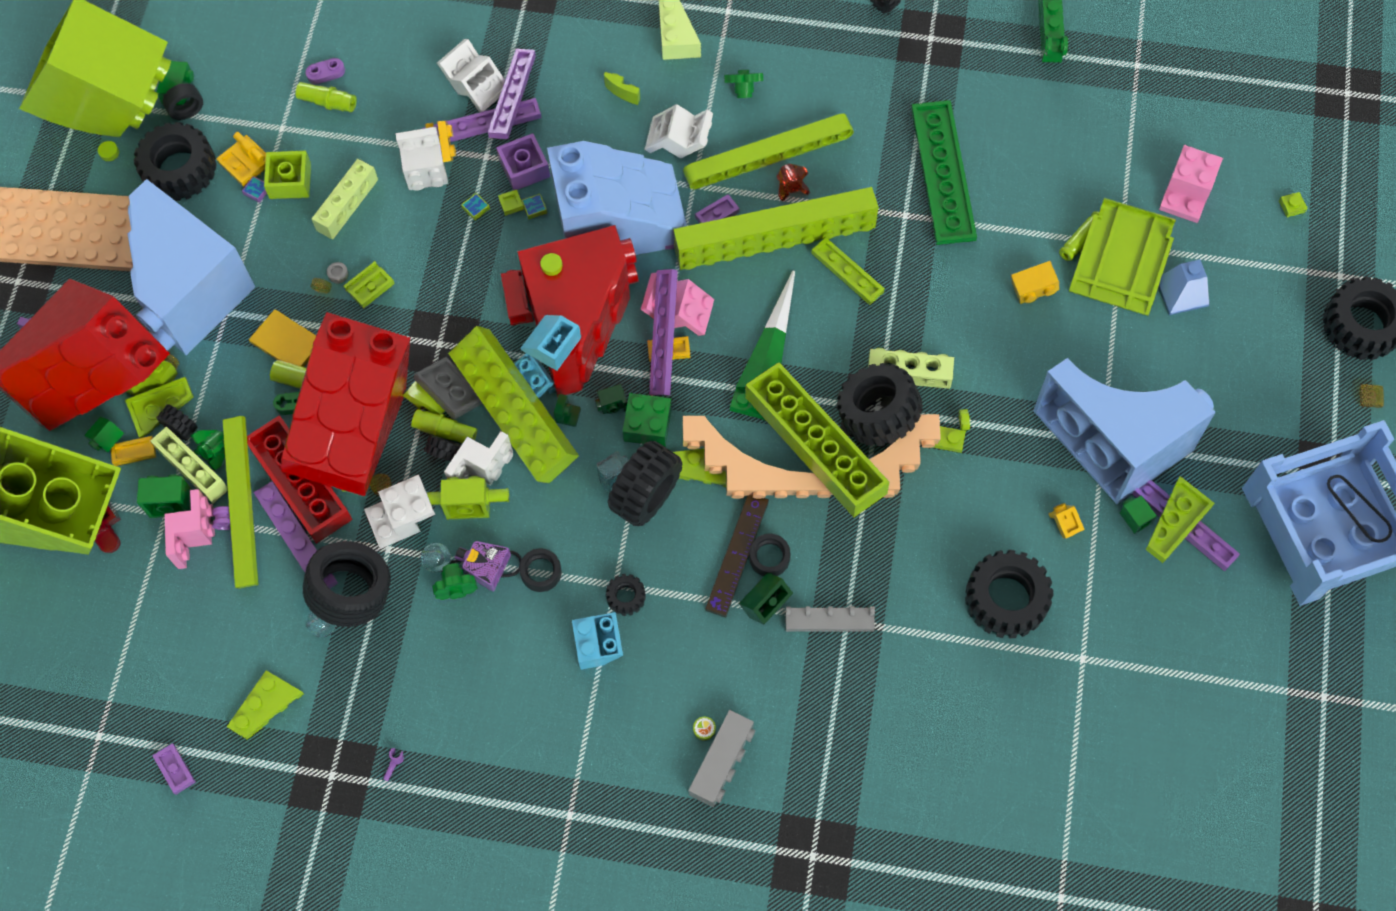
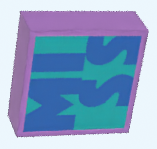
[242,176,267,203]

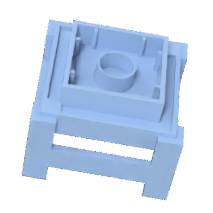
[1242,420,1396,606]

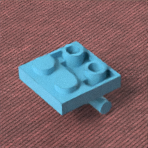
[515,353,556,398]

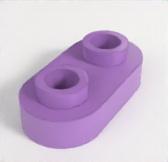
[306,58,345,84]

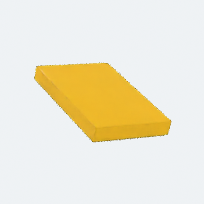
[249,309,316,367]

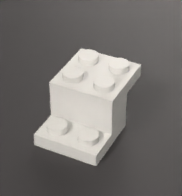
[437,39,505,112]
[644,104,713,159]
[396,127,448,190]
[444,432,513,486]
[364,475,435,549]

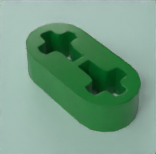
[273,392,299,415]

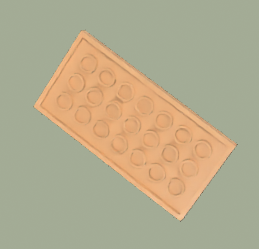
[0,187,133,271]

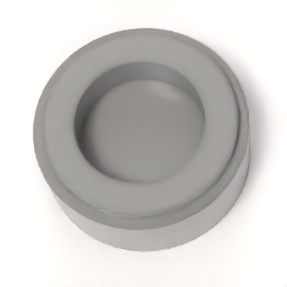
[327,262,348,284]

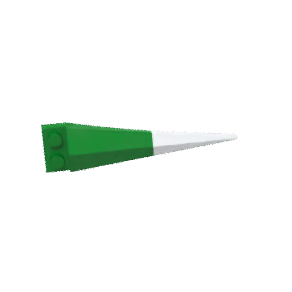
[730,271,795,420]

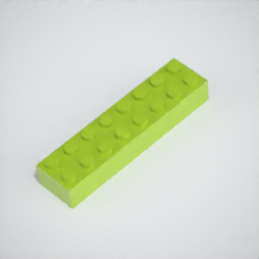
[448,326,579,483]
[745,362,889,517]

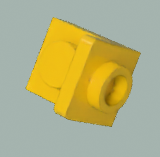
[1048,503,1085,539]

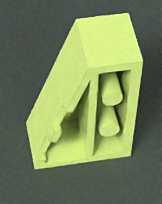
[659,0,701,60]

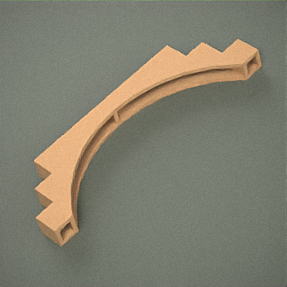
[682,414,941,499]

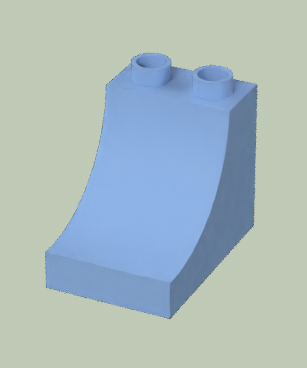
[1033,358,1215,504]

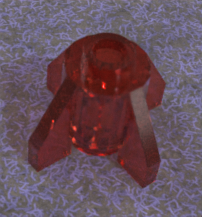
[776,164,810,202]

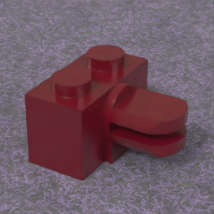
[95,502,122,553]

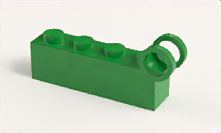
[1038,0,1068,62]

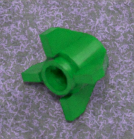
[191,430,225,471]

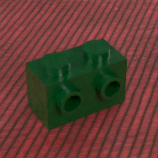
[738,573,793,624]

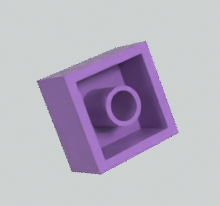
[496,133,550,190]

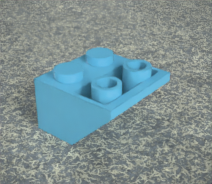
[521,315,581,371]
[572,612,623,670]

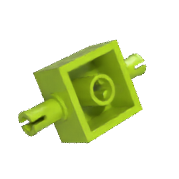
[426,476,509,520]

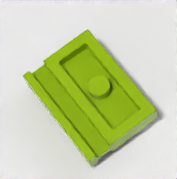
[343,261,395,309]

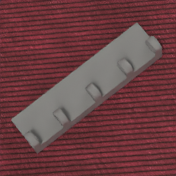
[786,606,875,632]

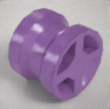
[212,506,231,530]

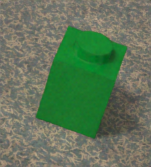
[84,416,124,453]
[1120,495,1157,534]

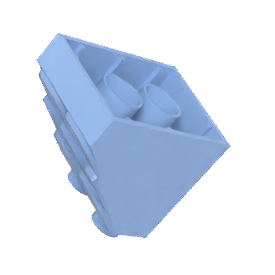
[547,141,687,255]
[127,179,255,355]

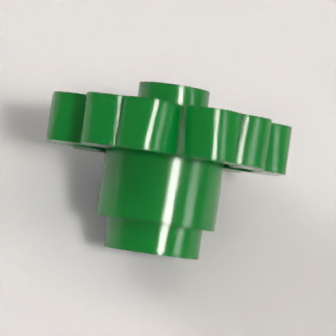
[724,69,764,98]
[432,563,478,600]

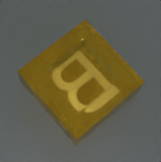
[1360,384,1384,408]

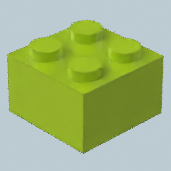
[264,151,311,199]

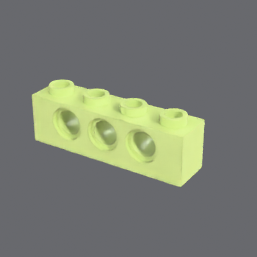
[312,159,378,240]
[868,348,954,389]
[150,427,228,504]

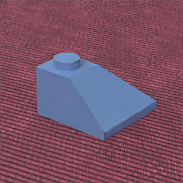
[1158,260,1209,315]

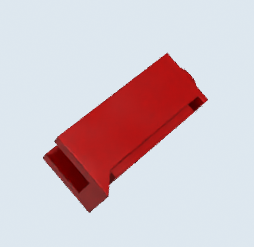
[501,270,534,326]

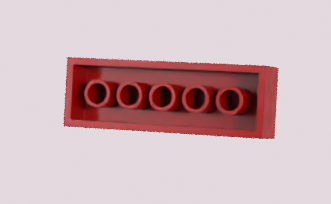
[247,415,353,544]

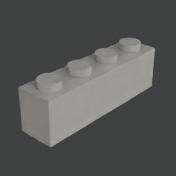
[688,710,756,807]

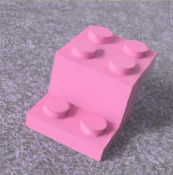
[1159,145,1223,223]
[641,272,714,336]
[165,489,215,569]

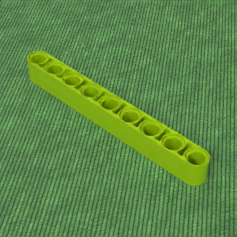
[683,114,854,190]

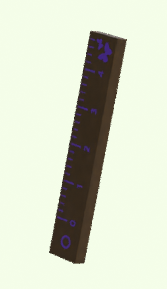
[705,495,769,618]

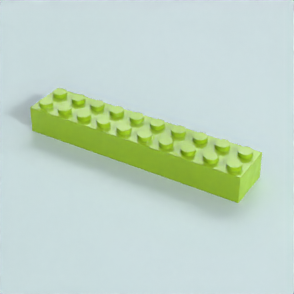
[673,187,879,270]

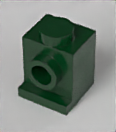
[595,384,627,414]

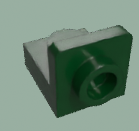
[554,394,581,427]

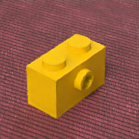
[1011,261,1059,304]

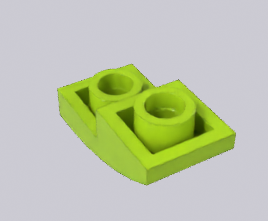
[604,72,640,105]
[403,381,445,415]

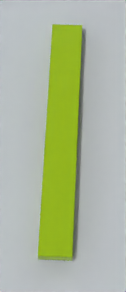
[223,416,258,588]

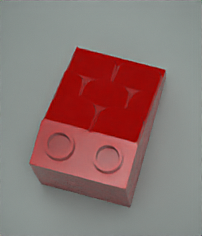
[517,225,638,396]
[0,279,170,431]
[281,312,411,496]

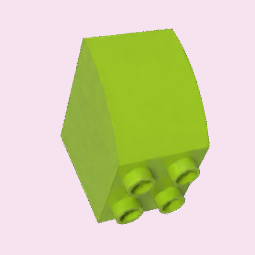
[19,0,171,137]

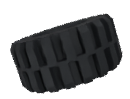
[134,122,216,201]
[1323,277,1396,360]
[837,363,923,446]
[607,441,683,526]
[965,550,1053,639]

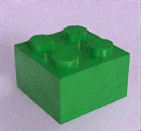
[623,393,672,447]
[137,474,192,518]

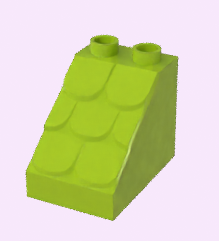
[0,427,121,555]

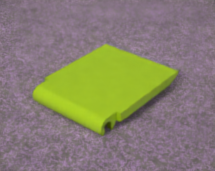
[1069,198,1176,316]

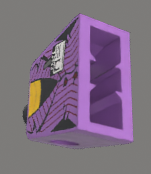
[455,541,511,592]

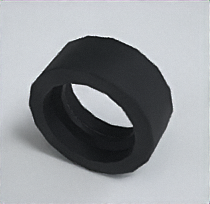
[162,83,203,120]
[749,533,791,576]
[519,548,562,592]

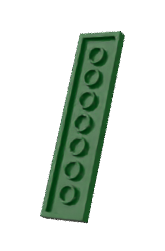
[911,100,977,245]

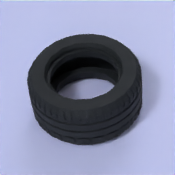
[303,541,391,627]

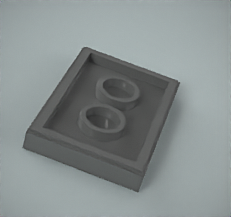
[413,357,483,420]

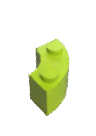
[126,361,178,396]

